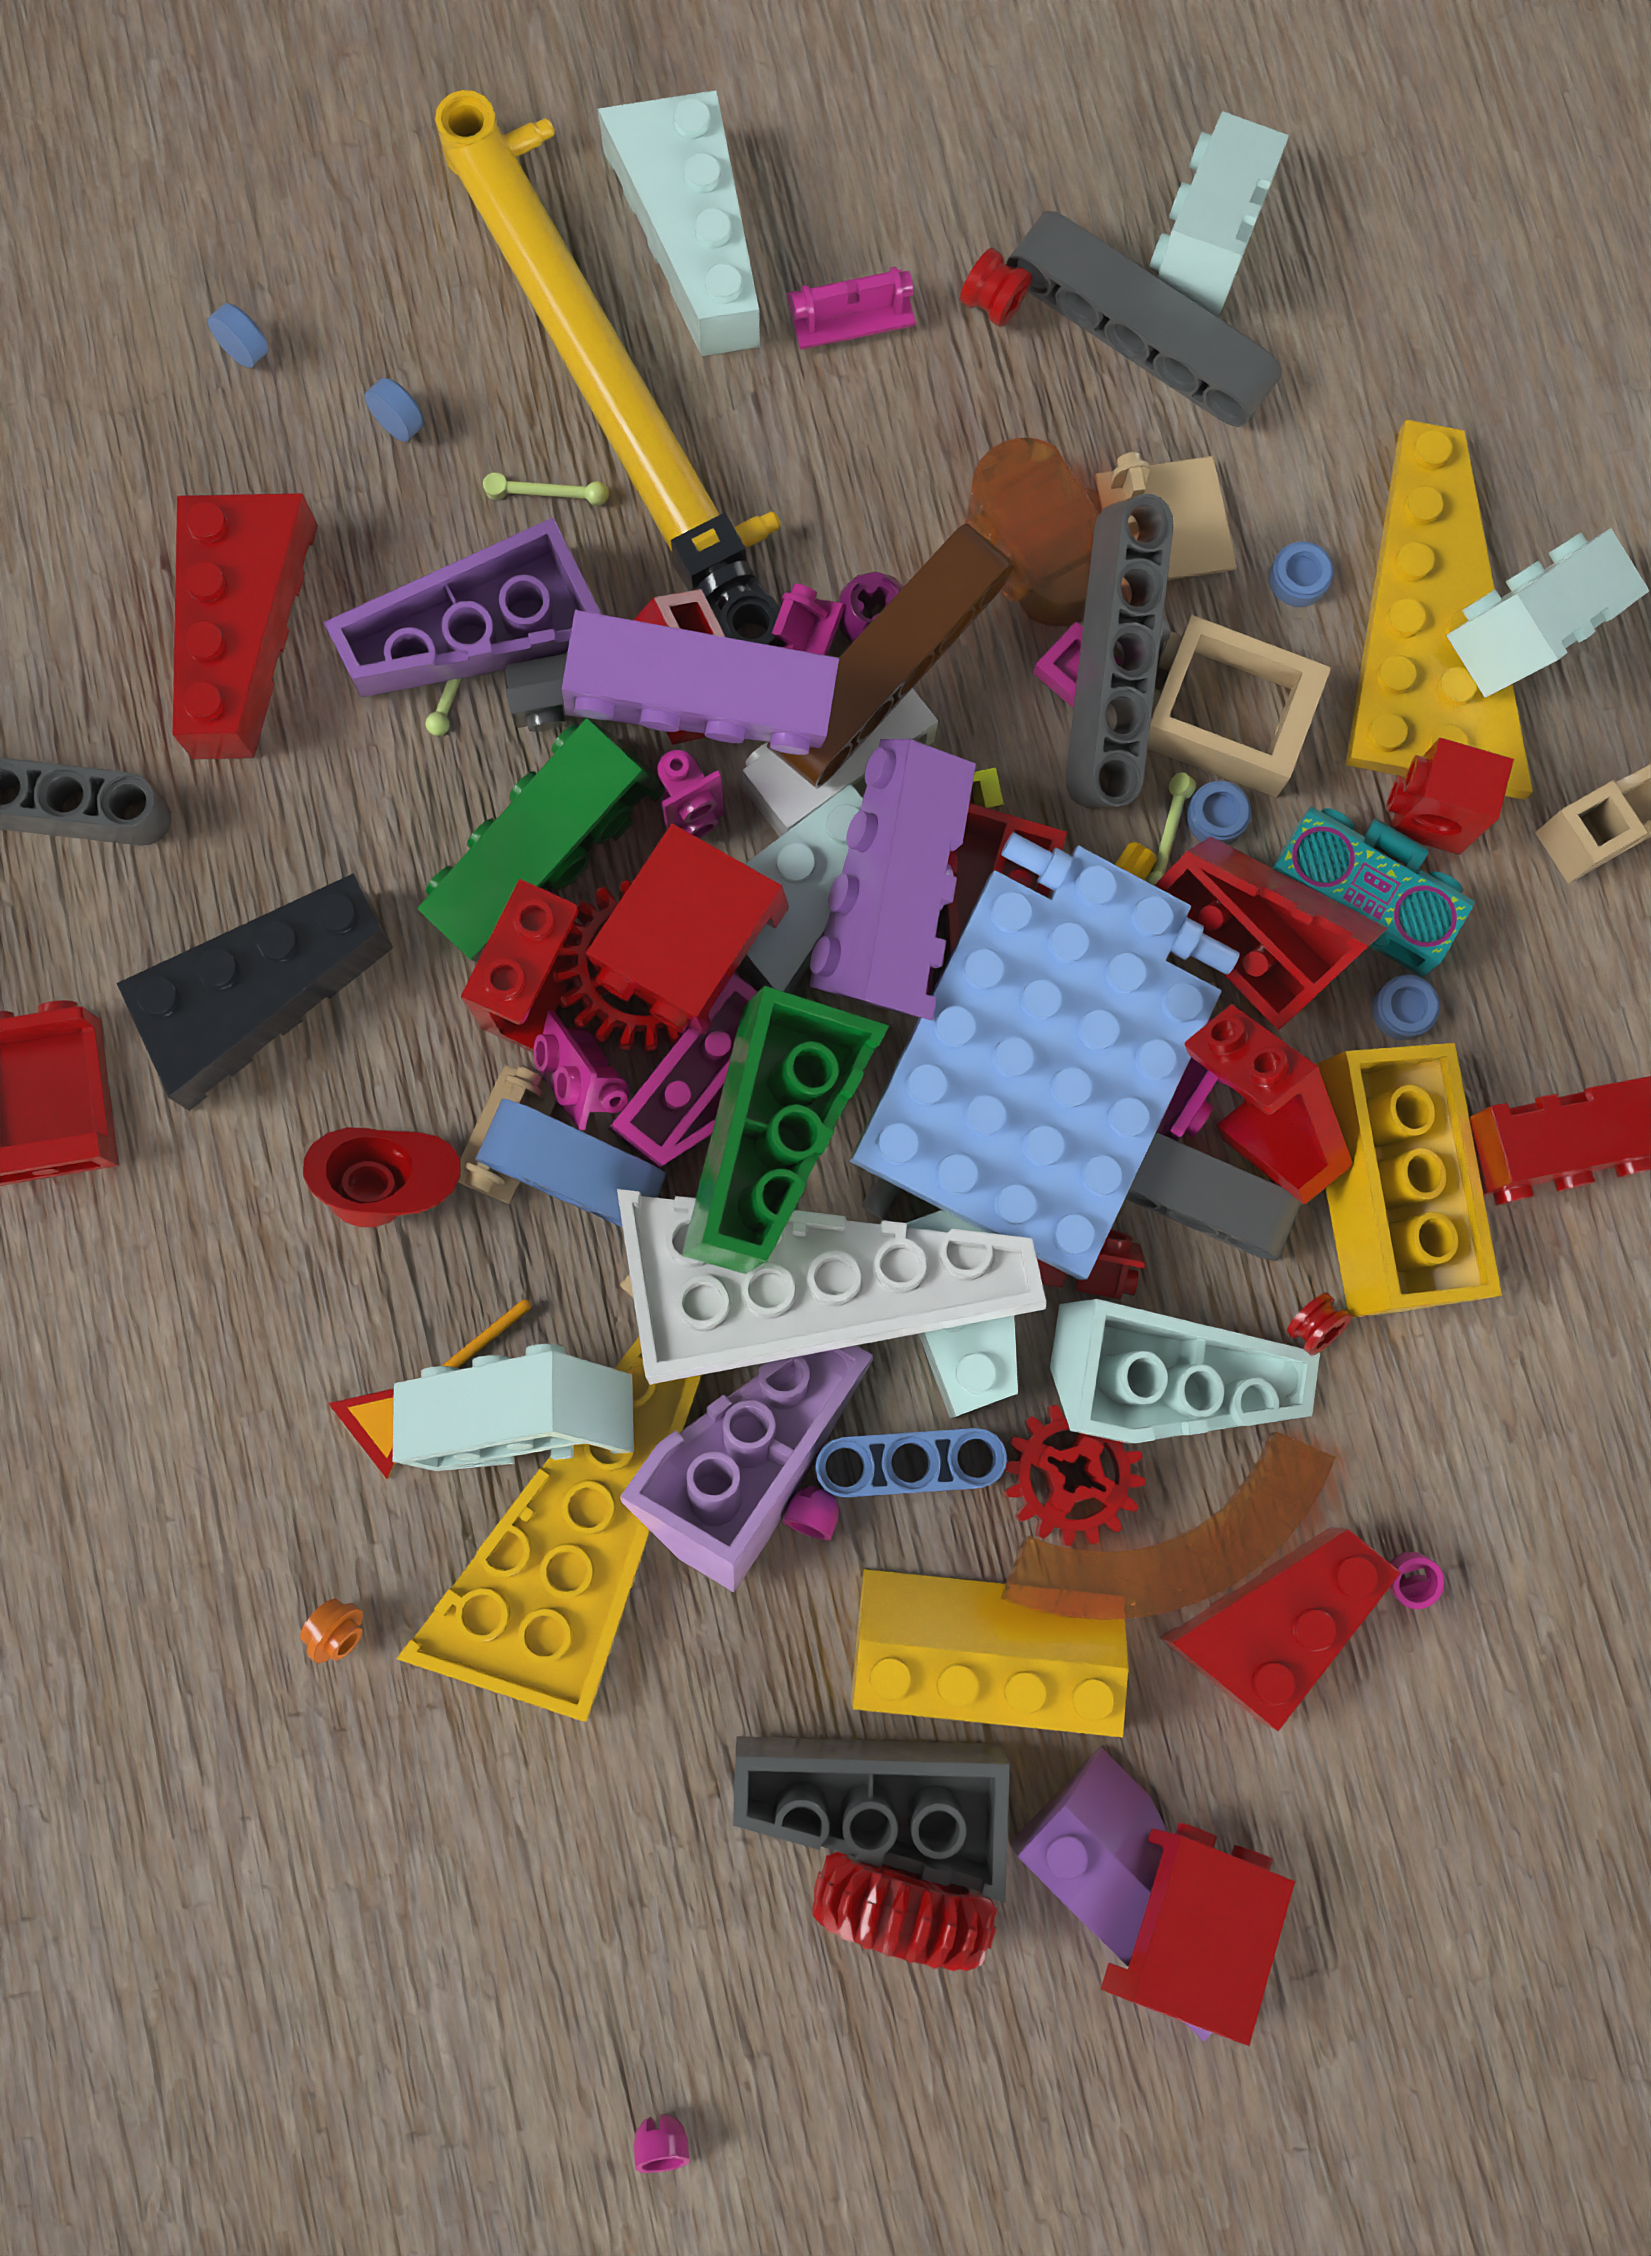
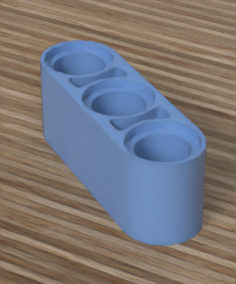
[475,1099,667,1227]
[815,1428,1007,1497]

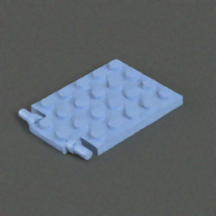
[849,832,1240,1280]

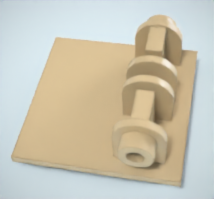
[1095,452,1237,588]

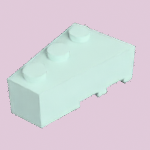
[907,1210,1018,1419]

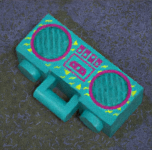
[1271,806,1475,978]

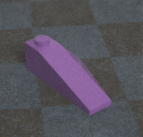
[1009,1747,1212,2042]

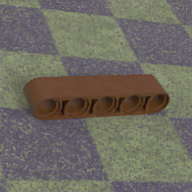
[767,523,1016,789]

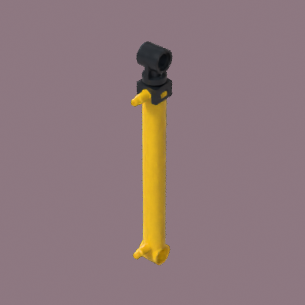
[435,90,781,647]

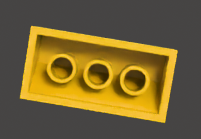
[1315,1043,1502,1318]
[850,1569,1128,1737]

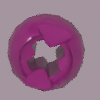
[837,571,903,644]

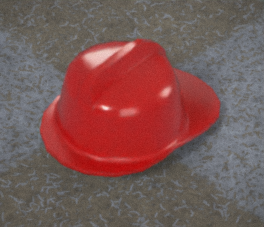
[303,1127,461,1228]

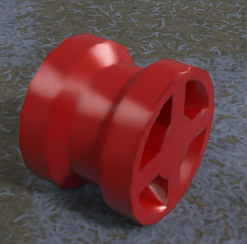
[959,247,1033,328]

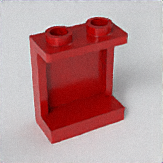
[586,823,789,1035]
[461,878,592,1052]
[0,1000,119,1186]
[1184,1004,1353,1205]
[1100,1822,1295,2047]

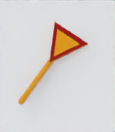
[328,1299,531,1479]

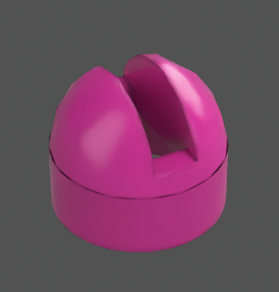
[782,1486,839,1541]
[1389,1552,1444,1609]
[633,2114,690,2173]

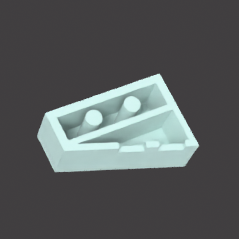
[1149,111,1289,318]
[1446,528,1649,698]
[741,783,863,994]
[393,1344,634,1471]

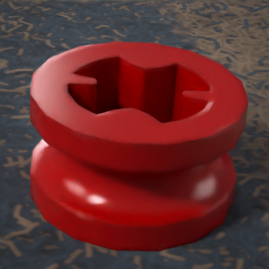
[1286,1292,1352,1356]

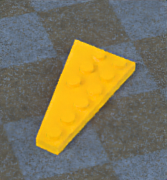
[1345,419,1533,800]
[396,1337,703,1722]

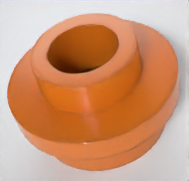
[300,1598,363,1663]

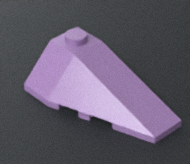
[620,1345,873,1592]

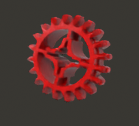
[552,880,689,1052]
[812,1852,997,1972]

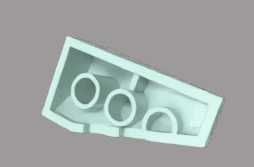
[1050,1299,1320,1443]

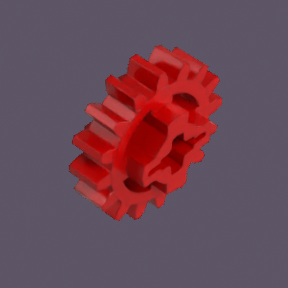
[1003,1405,1146,1546]

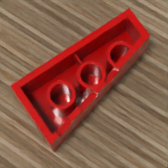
[172,493,318,760]

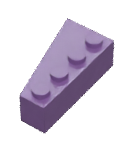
[324,517,602,698]
[562,610,839,755]
[809,739,976,1021]

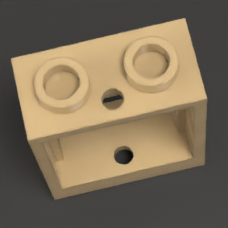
[1147,615,1332,798]

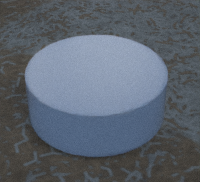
[207,303,268,368]
[364,378,424,442]
[1269,541,1334,607]
[1186,781,1252,845]
[1372,975,1440,1040]

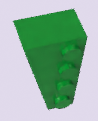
[417,718,666,962]
[682,986,889,1274]

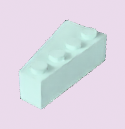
[598,90,760,357]

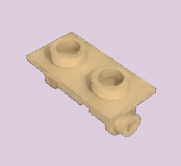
[458,1064,558,1205]

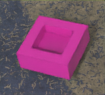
[1033,622,1122,708]

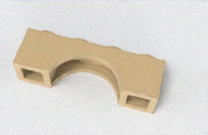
[1535,764,1651,884]

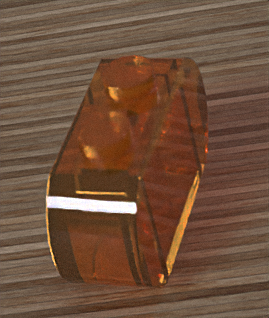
[965,438,1099,626]

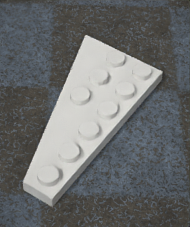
[617,1189,1046,1385]

